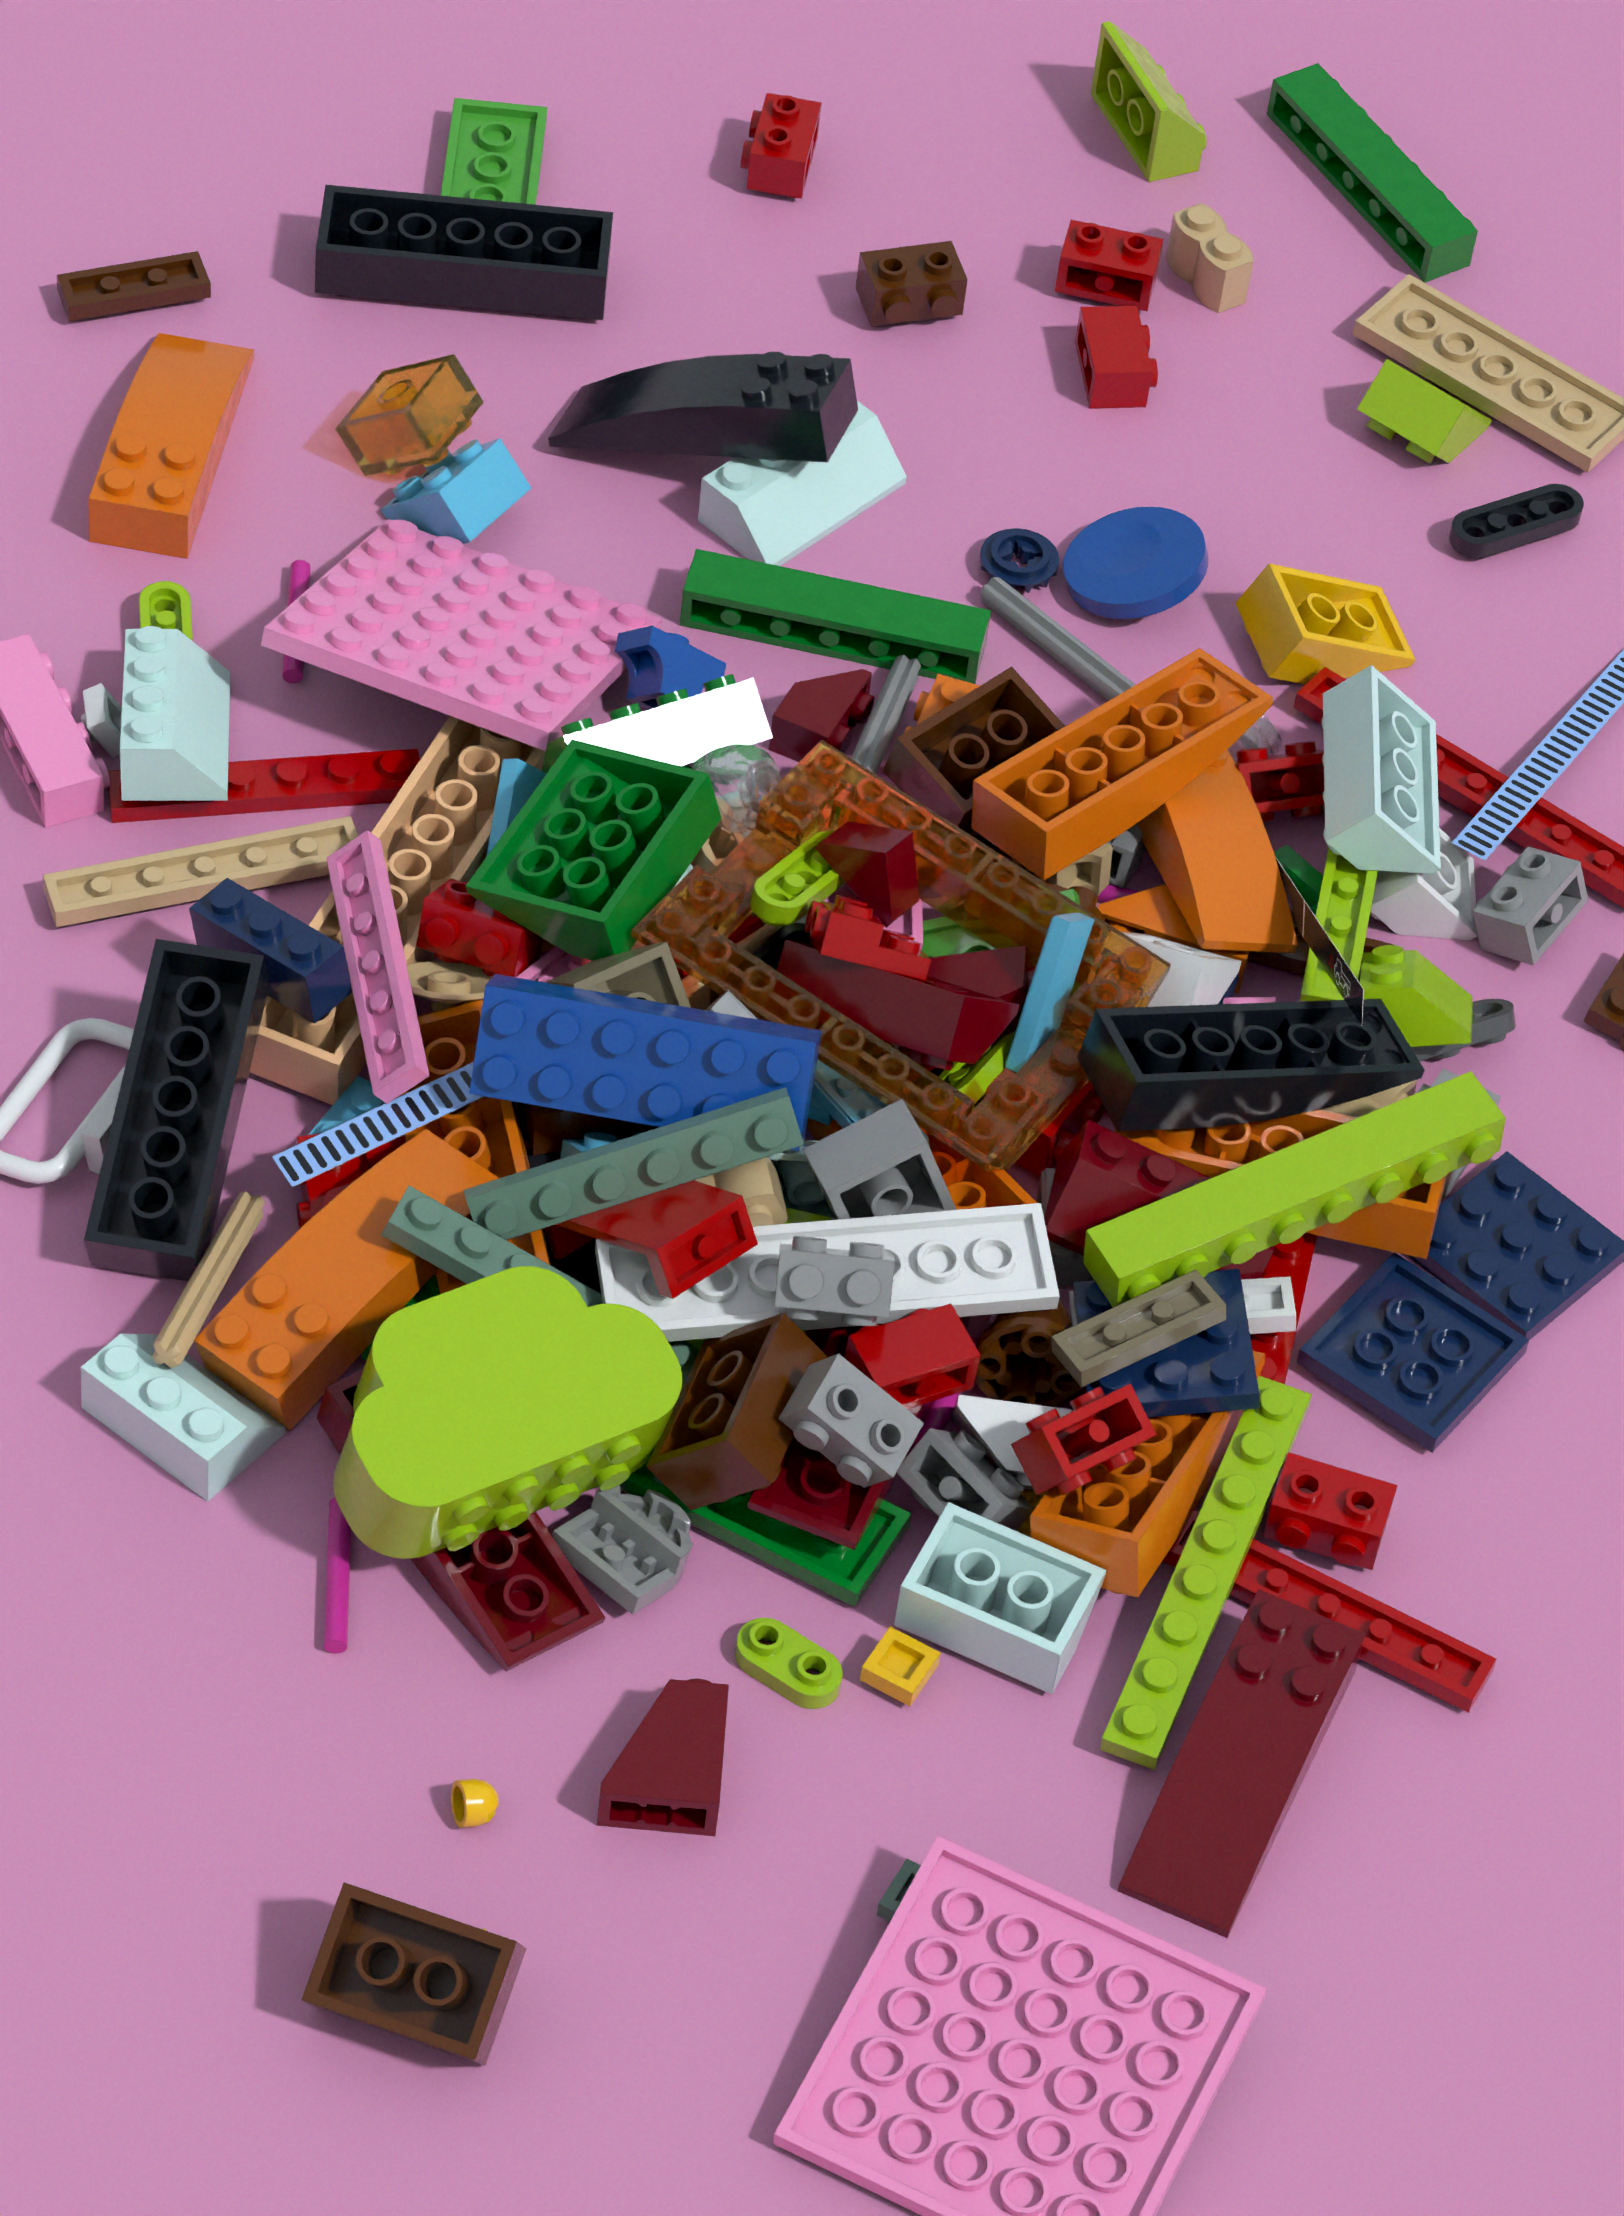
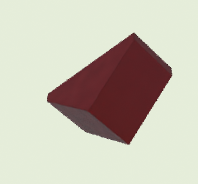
[815,821,919,928]

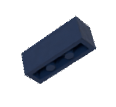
[189,878,352,1024]

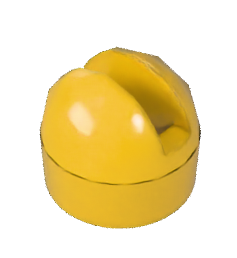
[451,1778,499,1828]

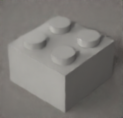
[802,1099,956,1220]

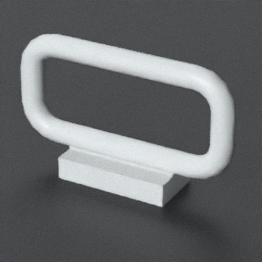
[0,1018,134,1184]

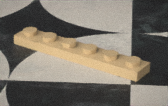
[43,816,358,927]

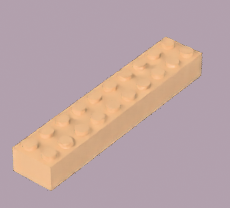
[249,716,563,1105]

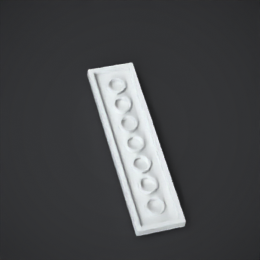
[595,1203,1060,1342]

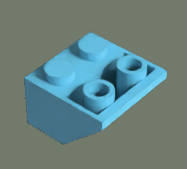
[381,438,531,544]

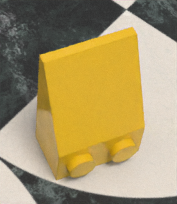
[1235,563,1416,685]

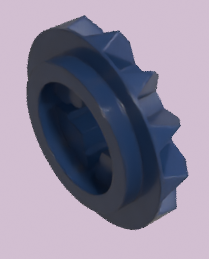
[980,528,1059,593]

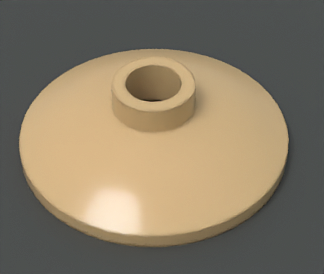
[407,961,493,1011]

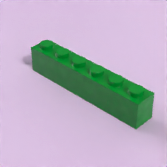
[1267,63,1478,283]
[680,549,991,684]

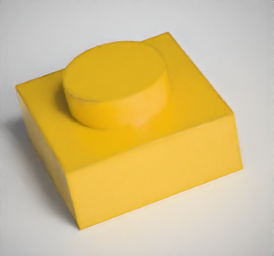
[860,1626,941,1706]

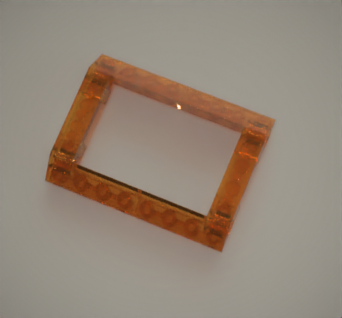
[631,740,1171,1171]

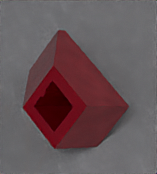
[769,669,875,768]

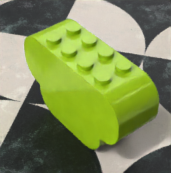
[333,1266,682,1559]

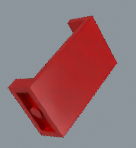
[543,1180,758,1299]

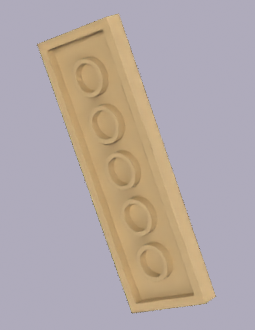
[1352,274,1624,473]

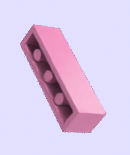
[0,634,110,828]

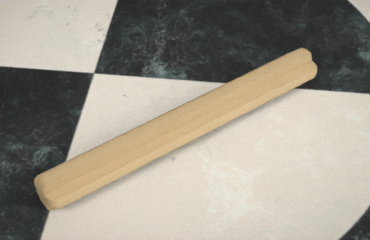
[152,1191,265,1368]

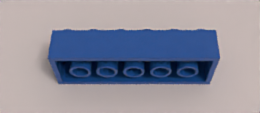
[469,974,822,1151]

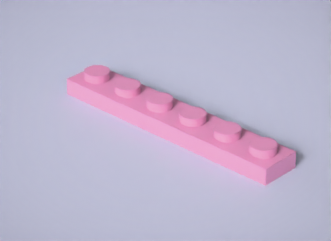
[326,830,430,1104]

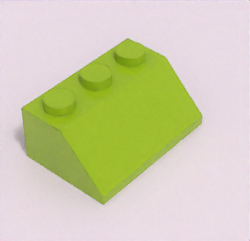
[1091,21,1207,182]

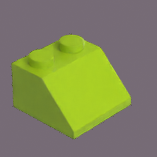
[1357,359,1492,463]
[1360,945,1473,1047]

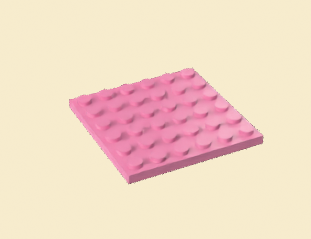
[261,519,662,751]
[773,1835,1267,2216]

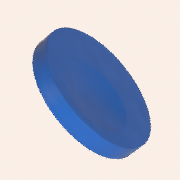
[1063,507,1209,619]

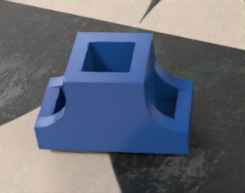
[615,625,726,710]

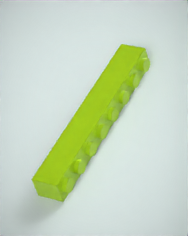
[1083,1071,1506,1308]

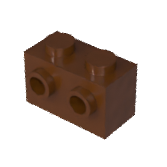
[856,241,968,327]

